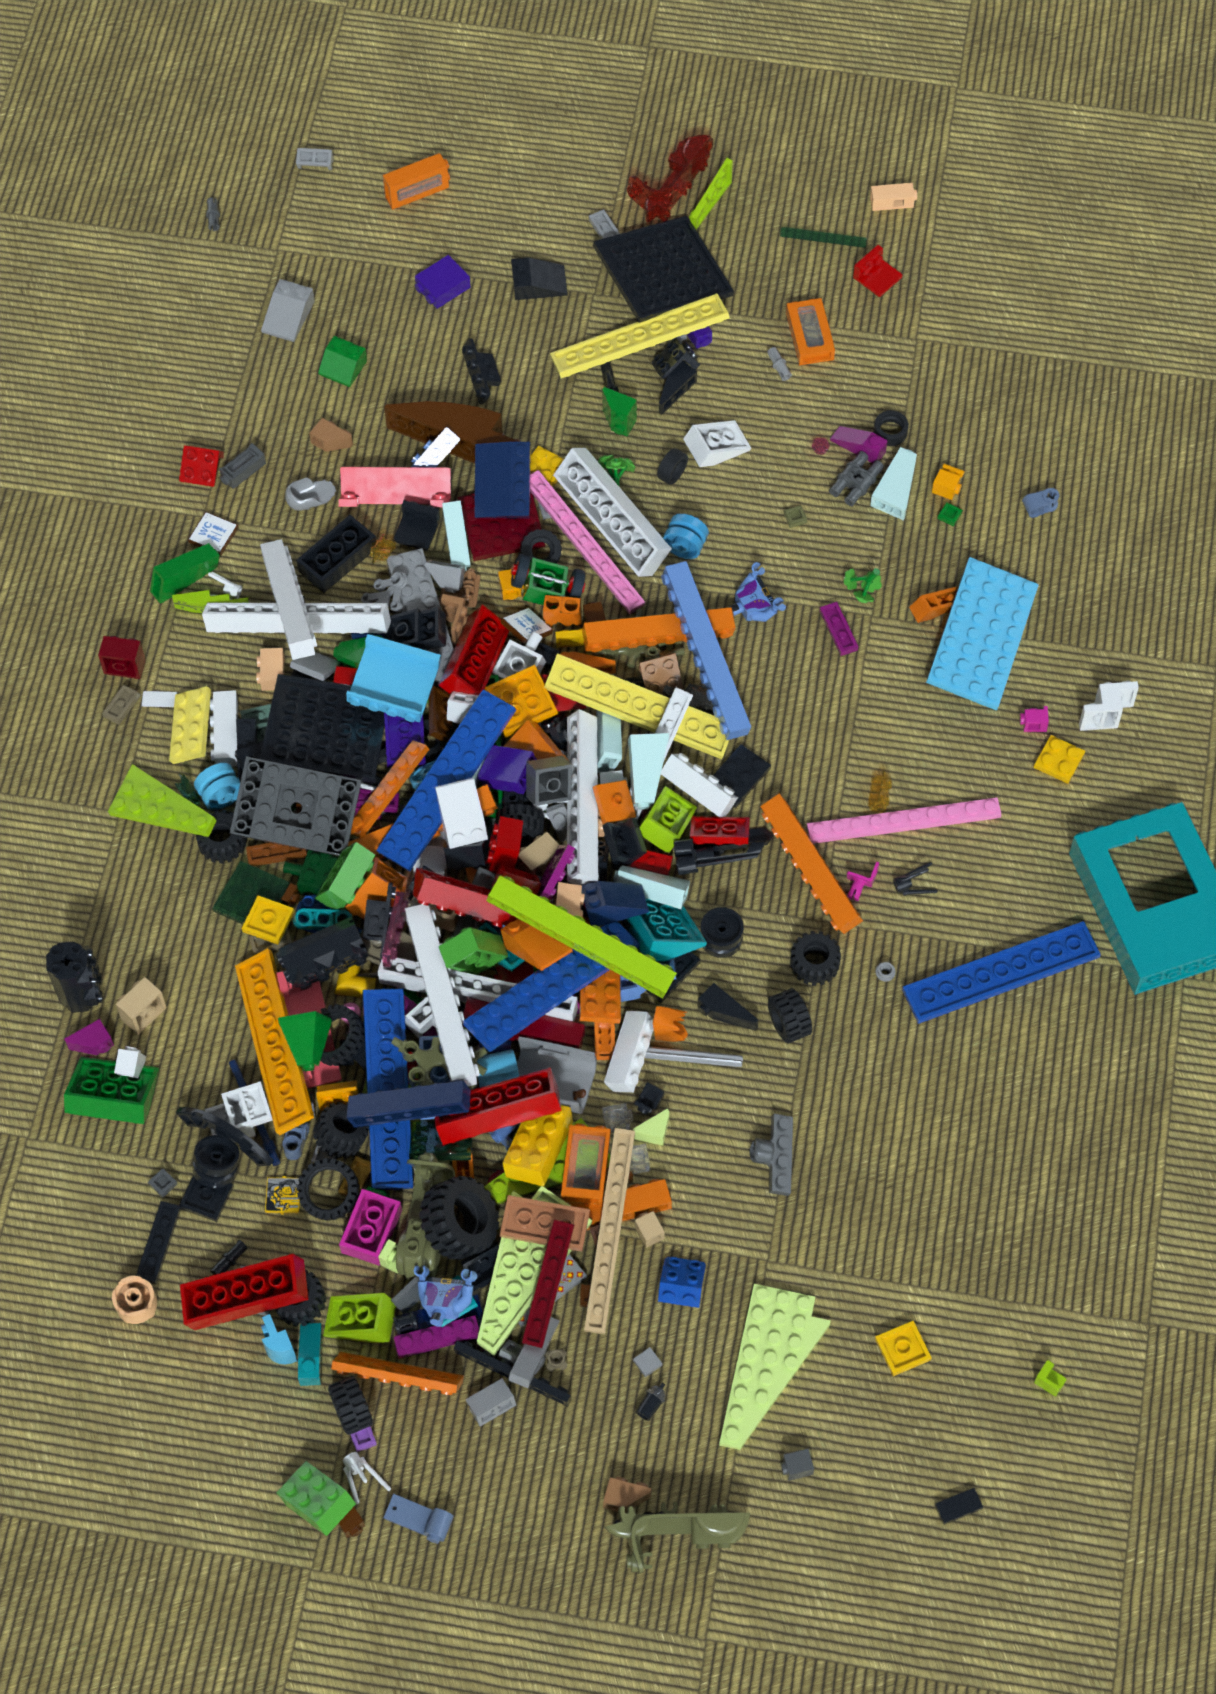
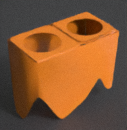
[543,595,582,627]
[653,1006,688,1042]

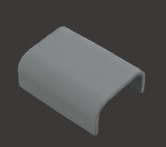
[517,1037,597,1114]

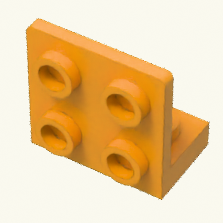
[316,1080,359,1111]

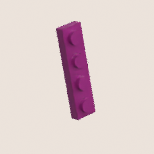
[394,1316,479,1359]

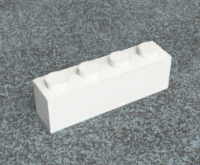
[210,690,238,767]
[661,753,738,817]
[604,1011,654,1093]

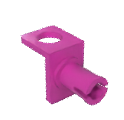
[847,862,879,901]

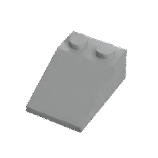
[261,279,315,342]

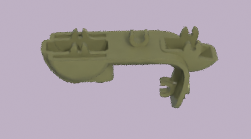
[396,1148,456,1281]
[604,1502,750,1574]

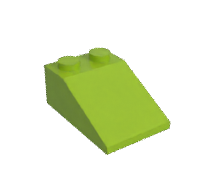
[639,786,697,854]
[323,1293,396,1343]

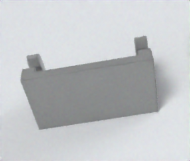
[296,148,334,170]
[465,1378,516,1426]

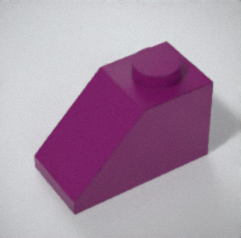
[64,1019,114,1055]

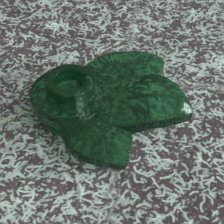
[174,773,201,806]

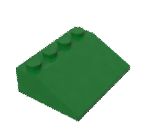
[64,1057,159,1124]

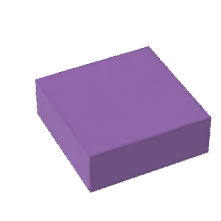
[351,1427,377,1452]

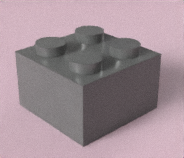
[526,756,572,806]

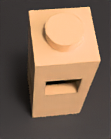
[870,183,917,211]

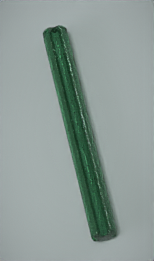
[780,227,867,248]

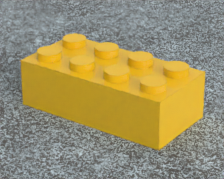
[503,1105,573,1186]

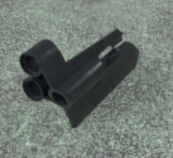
[673,827,773,875]

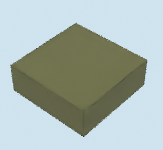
[784,505,807,528]

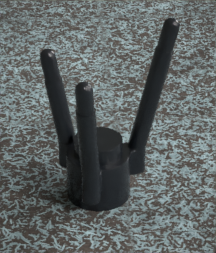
[893,862,938,896]

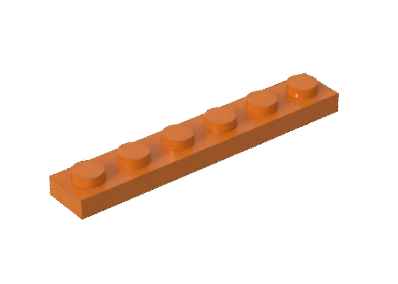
[351,740,429,839]

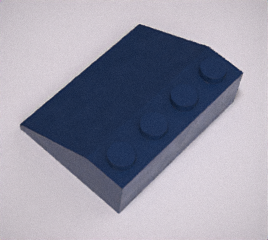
[475,442,531,519]

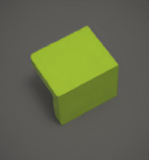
[1034,1360,1067,1397]

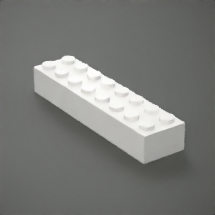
[553,448,672,577]

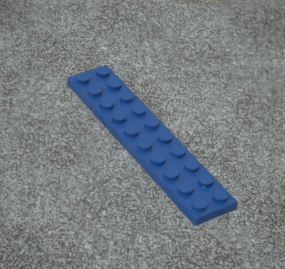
[376,690,516,871]
[463,921,640,1052]
[902,921,1101,1024]
[362,989,413,1190]

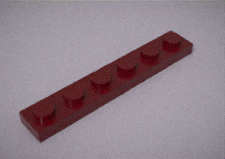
[522,1220,575,1349]

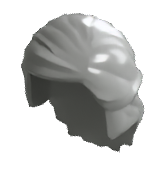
[285,478,336,511]

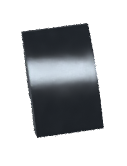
[385,607,446,650]

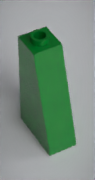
[150,543,220,604]

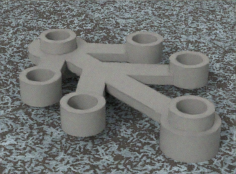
[361,572,408,613]

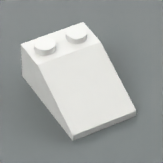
[683,420,751,467]
[435,778,488,849]

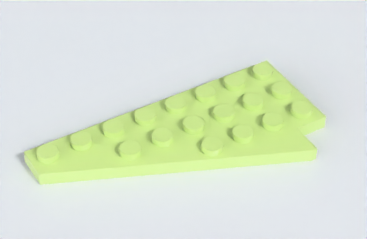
[477,1186,592,1355]
[719,1284,831,1450]

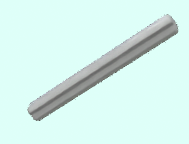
[645,1047,743,1067]

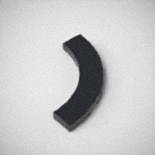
[176,1107,274,1166]

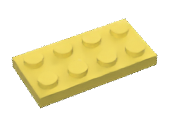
[169,686,211,764]

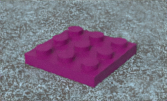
[537,844,575,899]

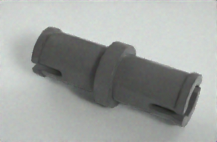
[206,197,220,231]

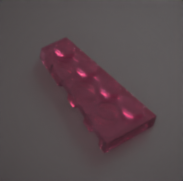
[382,892,408,967]

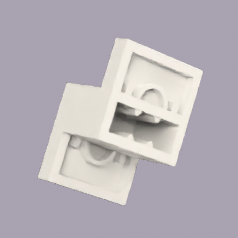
[1079,681,1139,731]
[205,1081,272,1142]

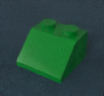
[318,336,367,387]
[602,387,637,437]

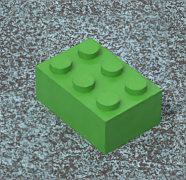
[315,842,375,910]
[438,927,509,975]
[276,1461,356,1536]

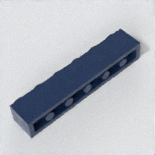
[347,1080,471,1127]

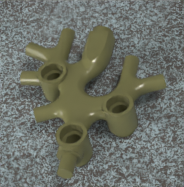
[593,609,685,668]
[391,1037,488,1090]

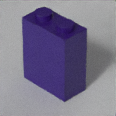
[415,255,471,309]
[477,745,537,794]

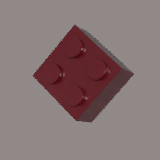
[98,636,146,679]

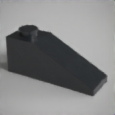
[659,361,697,415]
[697,983,759,1031]

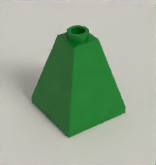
[333,635,382,669]
[278,1011,332,1071]

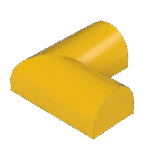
[335,965,378,998]

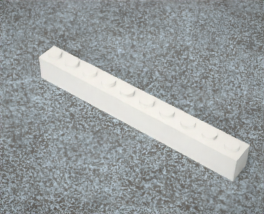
[260,539,317,660]
[202,603,391,634]
[567,709,599,885]
[405,904,480,1086]
[378,955,578,1022]

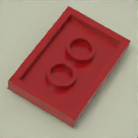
[690,816,750,845]

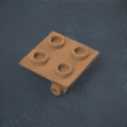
[439,568,481,608]
[638,653,683,695]

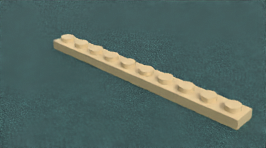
[584,1128,635,1335]

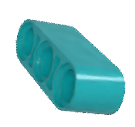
[293,908,352,930]

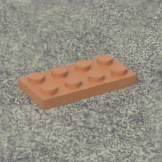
[500,1195,590,1252]

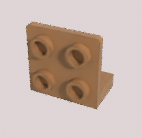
[441,594,469,648]

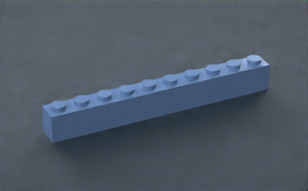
[661,561,751,740]

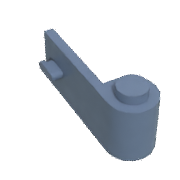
[383,1494,454,1544]

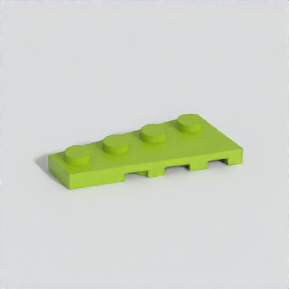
[689,158,733,230]

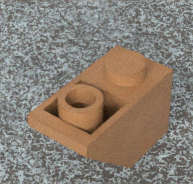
[309,418,353,452]
[603,1477,652,1513]

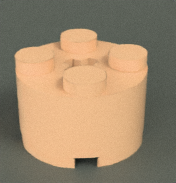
[112,1276,157,1324]

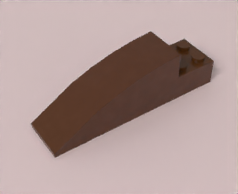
[384,401,521,464]

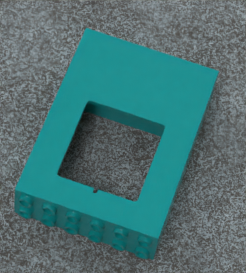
[1069,802,1216,995]

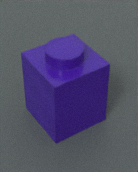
[687,326,712,349]

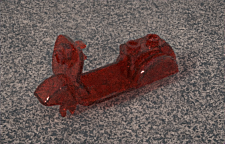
[626,135,713,223]

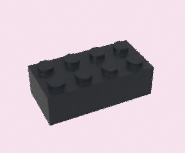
[296,515,377,593]

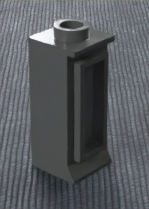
[219,443,266,489]

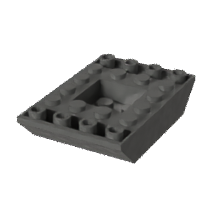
[230,756,362,856]

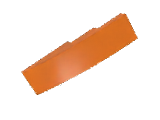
[594,1022,615,1060]

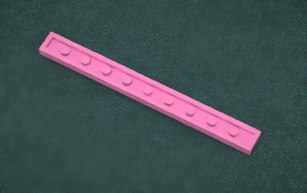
[530,470,645,614]
[807,797,1002,844]

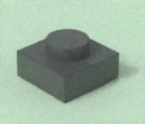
[148,1168,178,1198]

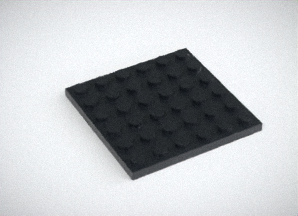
[593,216,734,323]
[260,674,385,784]

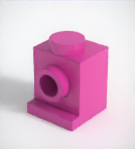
[1020,706,1049,732]

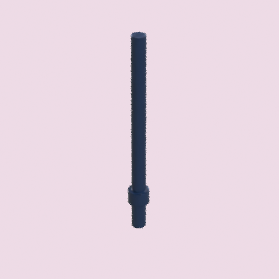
[229,1060,281,1166]

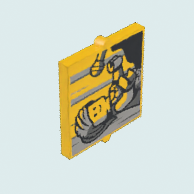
[265,1176,300,1215]

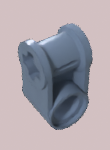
[1022,488,1059,518]
[282,1122,310,1160]

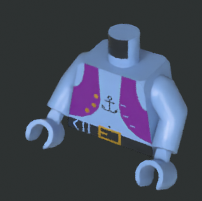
[729,562,786,622]
[414,1265,477,1327]

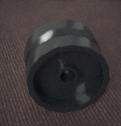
[700,907,744,958]
[192,1135,240,1188]

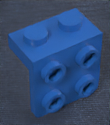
[658,1257,706,1308]

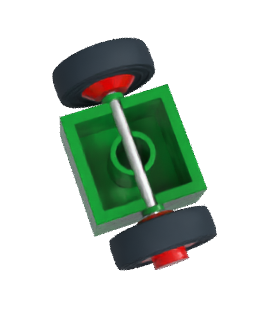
[511,554,585,609]

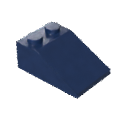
[581,881,649,926]

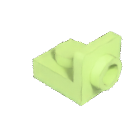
[379,1239,398,1273]

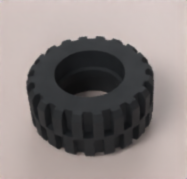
[419,1176,499,1260]

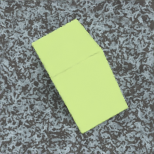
[633,1109,670,1145]

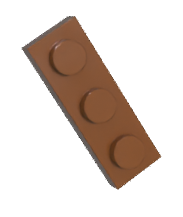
[246,843,307,868]

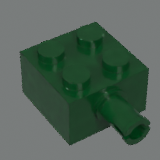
[283,850,338,896]

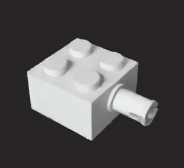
[492,632,546,680]

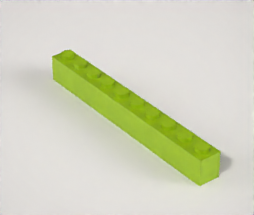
[486,875,677,999]

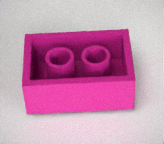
[339,1189,402,1266]

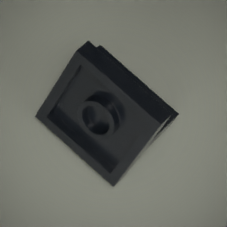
[602,818,647,871]

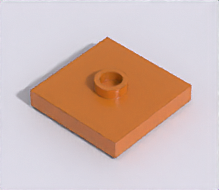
[592,780,636,824]

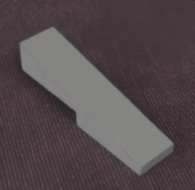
[509,1317,560,1388]

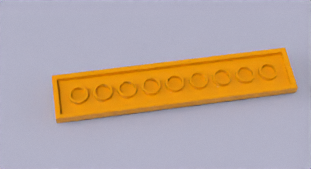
[235,948,314,1135]

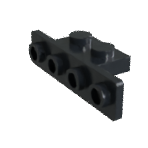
[462,338,501,405]
[362,882,396,962]
[460,1242,499,1291]

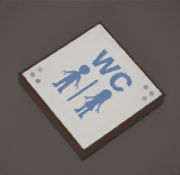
[188,512,239,556]
[500,607,553,645]

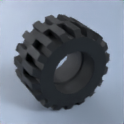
[495,804,544,849]
[195,810,247,864]
[790,931,841,986]
[768,988,812,1044]
[313,1102,369,1158]
[275,1269,326,1327]
[328,1375,373,1435]

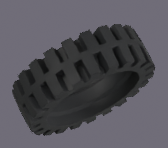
[320,1004,365,1066]
[297,1158,360,1221]

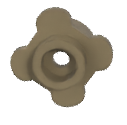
[546,1349,567,1371]

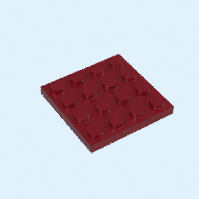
[458,492,545,561]

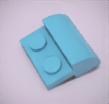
[477,1049,519,1088]
[261,1314,297,1365]

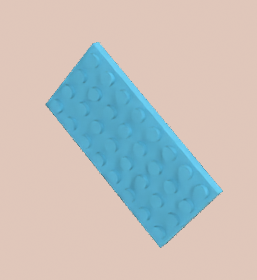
[926,557,1039,710]

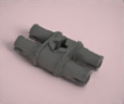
[829,451,884,506]

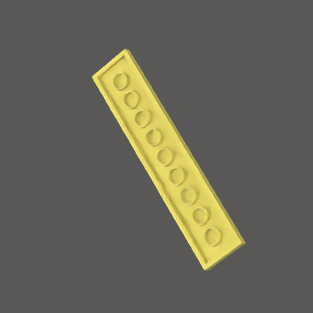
[550,294,729,378]
[544,653,729,759]

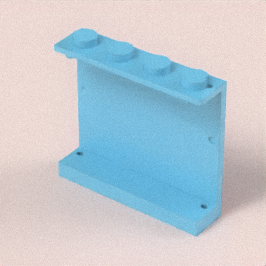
[346,634,441,722]

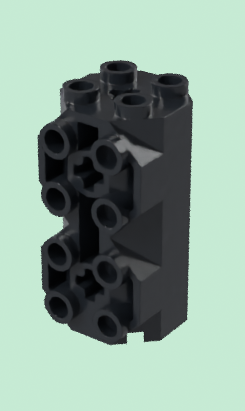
[276,917,369,990]
[46,942,103,1013]

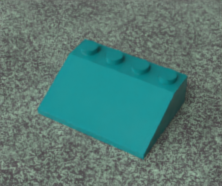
[622,898,707,961]

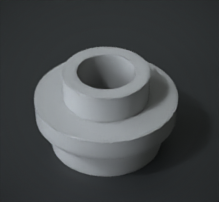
[875,962,896,982]

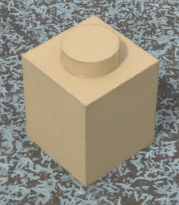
[635,1211,665,1248]

